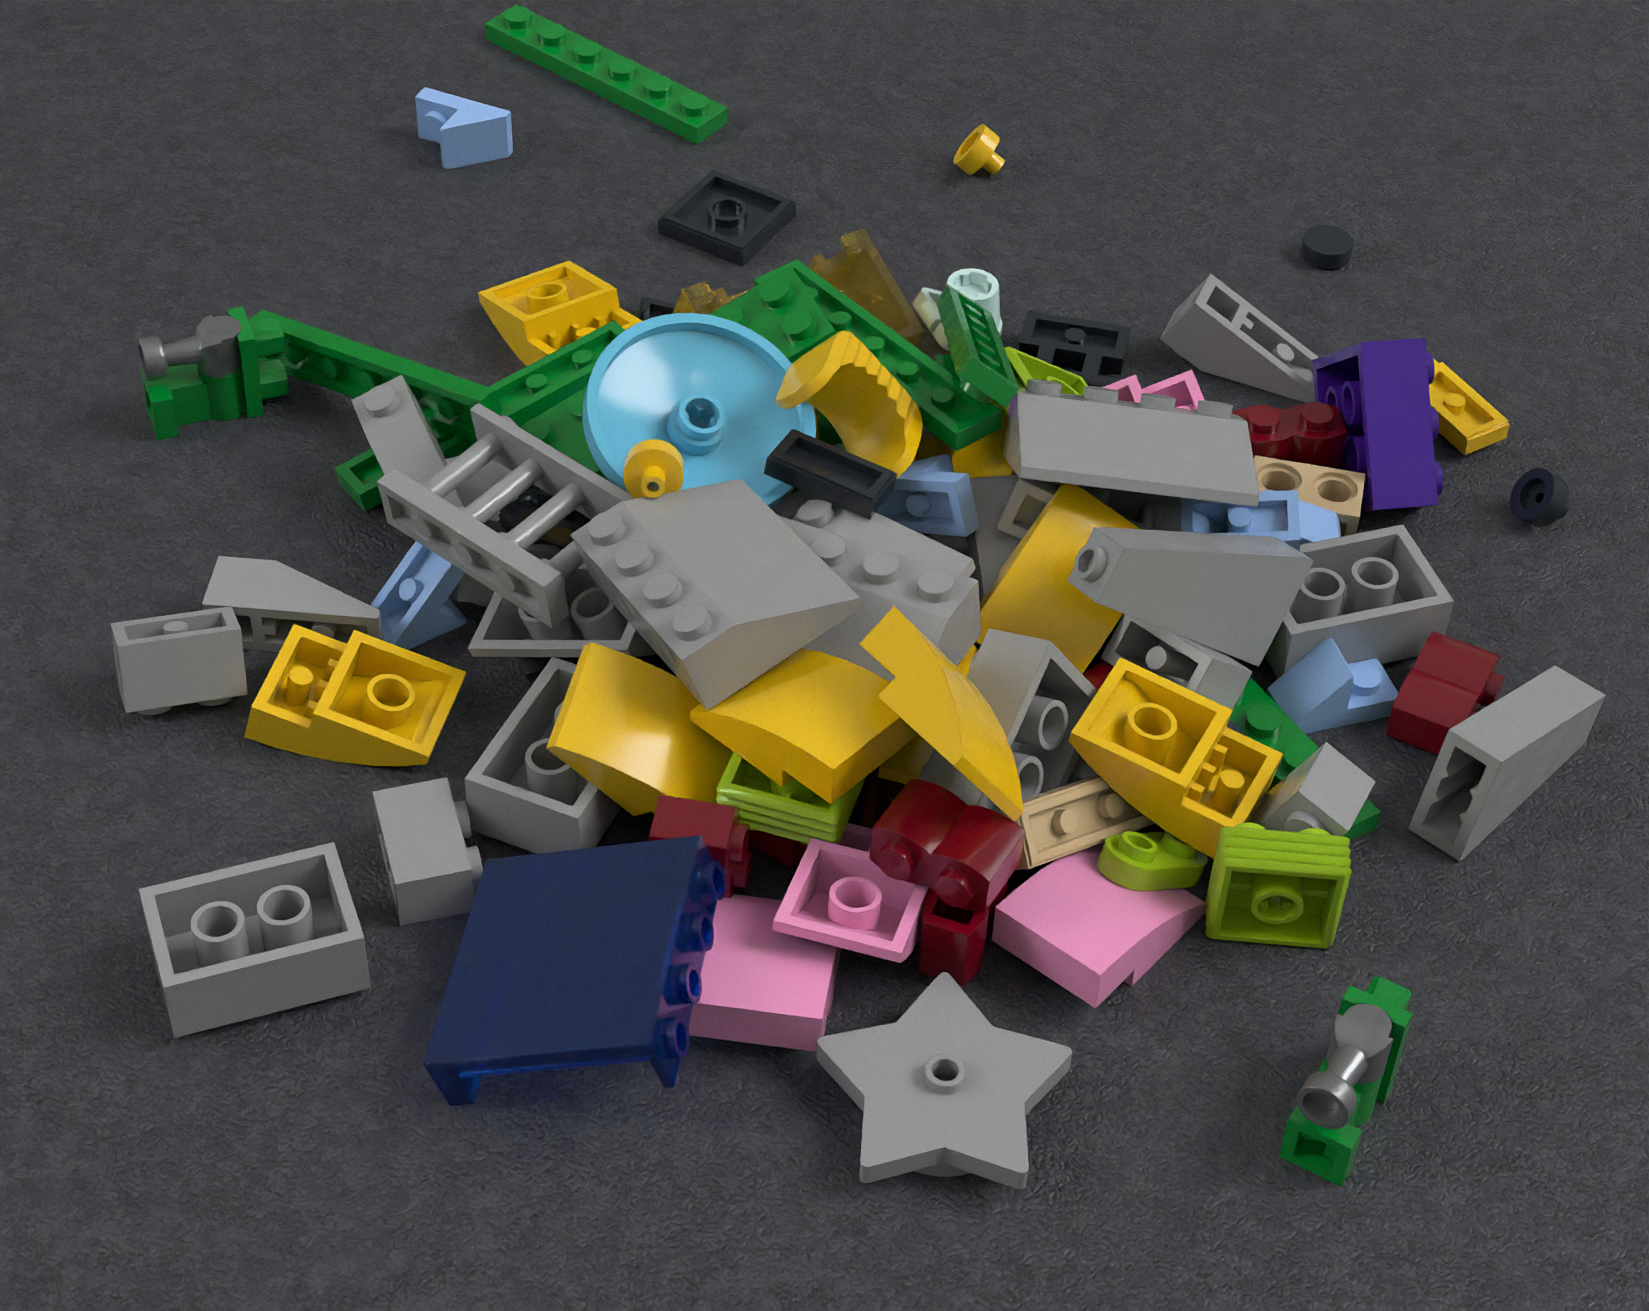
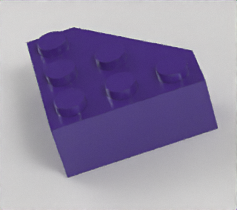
[1312,338,1443,513]

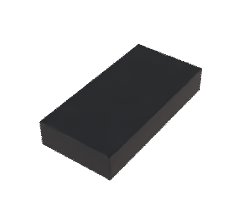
[764,429,897,520]

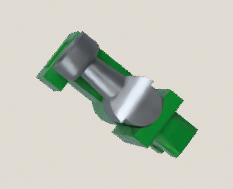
[137,306,289,441]
[1279,976,1413,1187]

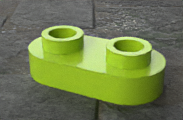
[1096,831,1208,891]

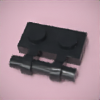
[1018,311,1131,387]

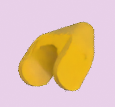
[775,331,923,479]

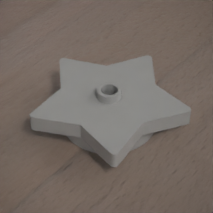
[816,972,1072,1190]

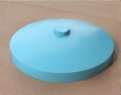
[582,313,816,510]

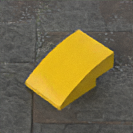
[478,261,642,366]
[976,483,1141,674]
[859,606,1023,822]
[244,624,467,766]
[546,642,733,816]
[690,648,918,804]
[1068,657,1283,859]

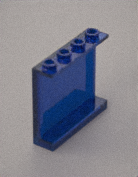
[423,835,726,1106]

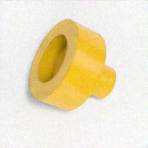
[953,124,1005,175]
[623,439,684,499]

